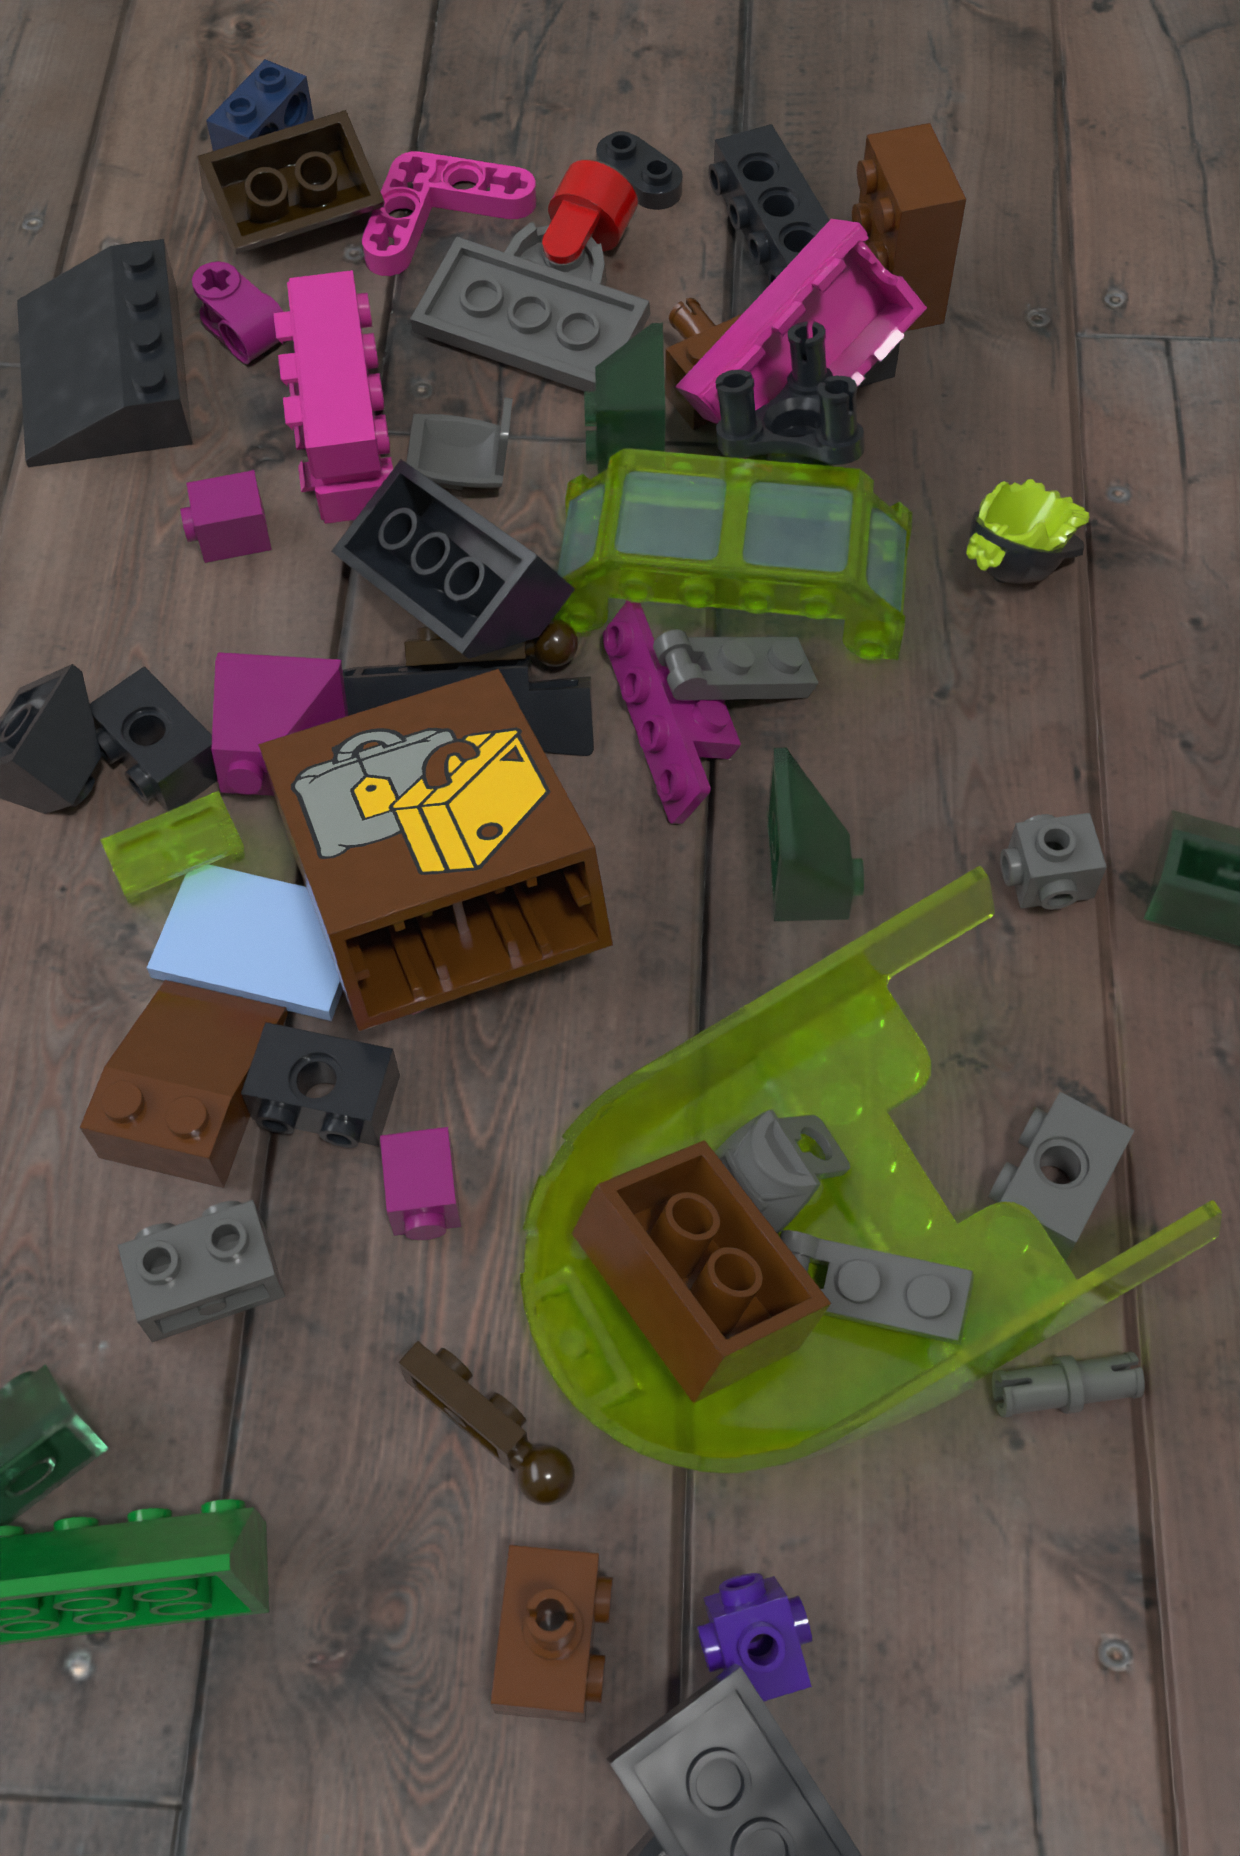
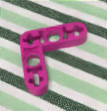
[362,151,537,276]

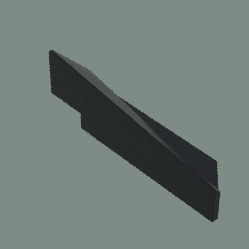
[343,657,594,756]

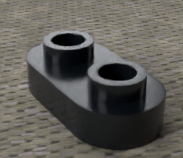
[596,131,683,210]

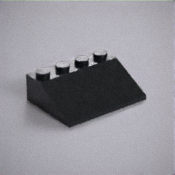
[17,239,193,468]

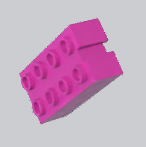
[675,218,927,476]
[273,270,393,524]

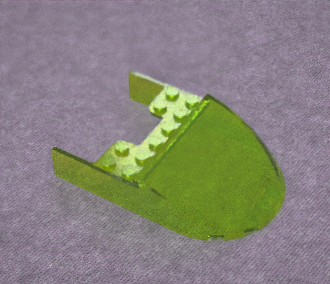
[520,866,1223,1474]

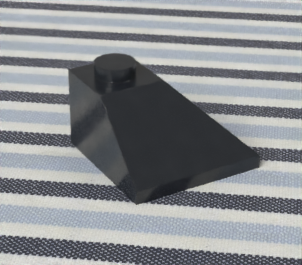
[0,664,102,814]

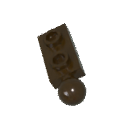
[404,619,578,667]
[399,1341,575,1506]

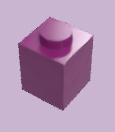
[180,470,272,563]
[380,1127,461,1240]

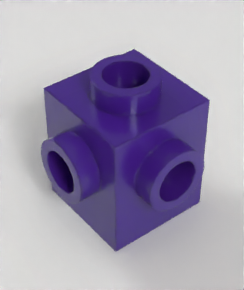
[697,1573,813,1702]

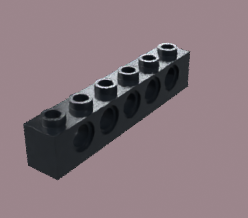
[708,124,901,388]

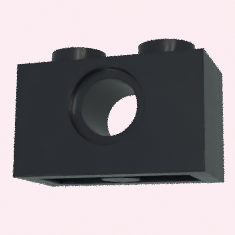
[90,666,218,815]
[241,1022,400,1148]

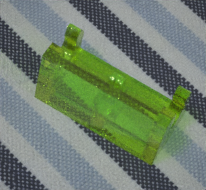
[100,791,245,904]

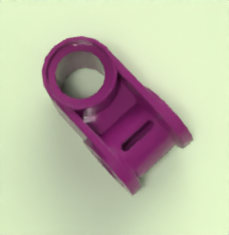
[192,261,284,364]

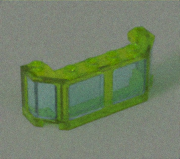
[553,448,913,660]

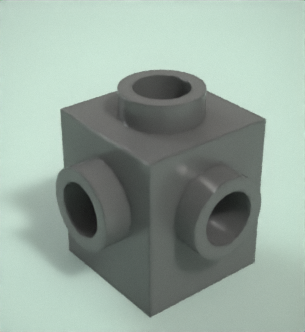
[1000,813,1107,910]

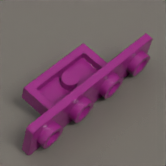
[602,600,741,824]

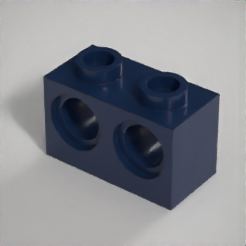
[206,59,314,151]

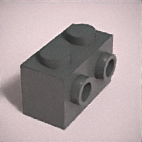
[118,1200,286,1342]

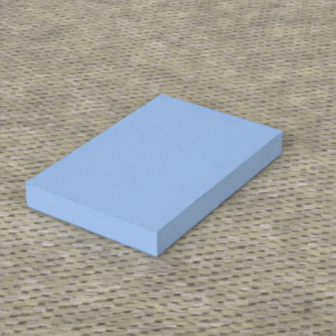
[147,860,343,1021]

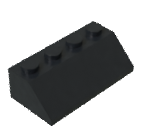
[331,459,575,659]

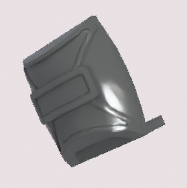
[406,397,513,490]
[715,1109,851,1234]

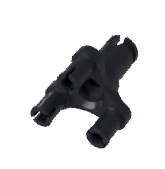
[715,321,865,539]

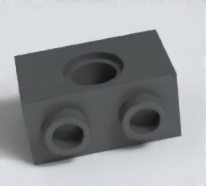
[988,1092,1135,1265]

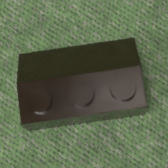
[197,110,385,254]

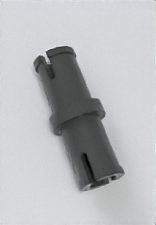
[992,1351,1145,1418]

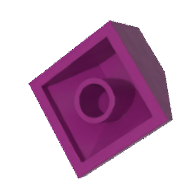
[211,652,348,796]

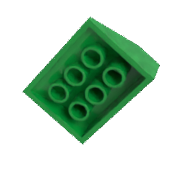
[0,1499,269,1645]

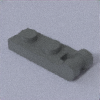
[653,629,818,700]
[780,1230,975,1345]

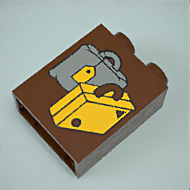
[258,669,613,1032]

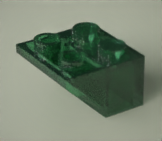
[1143,810,1240,946]

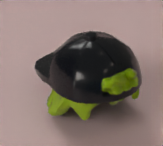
[966,479,1090,584]

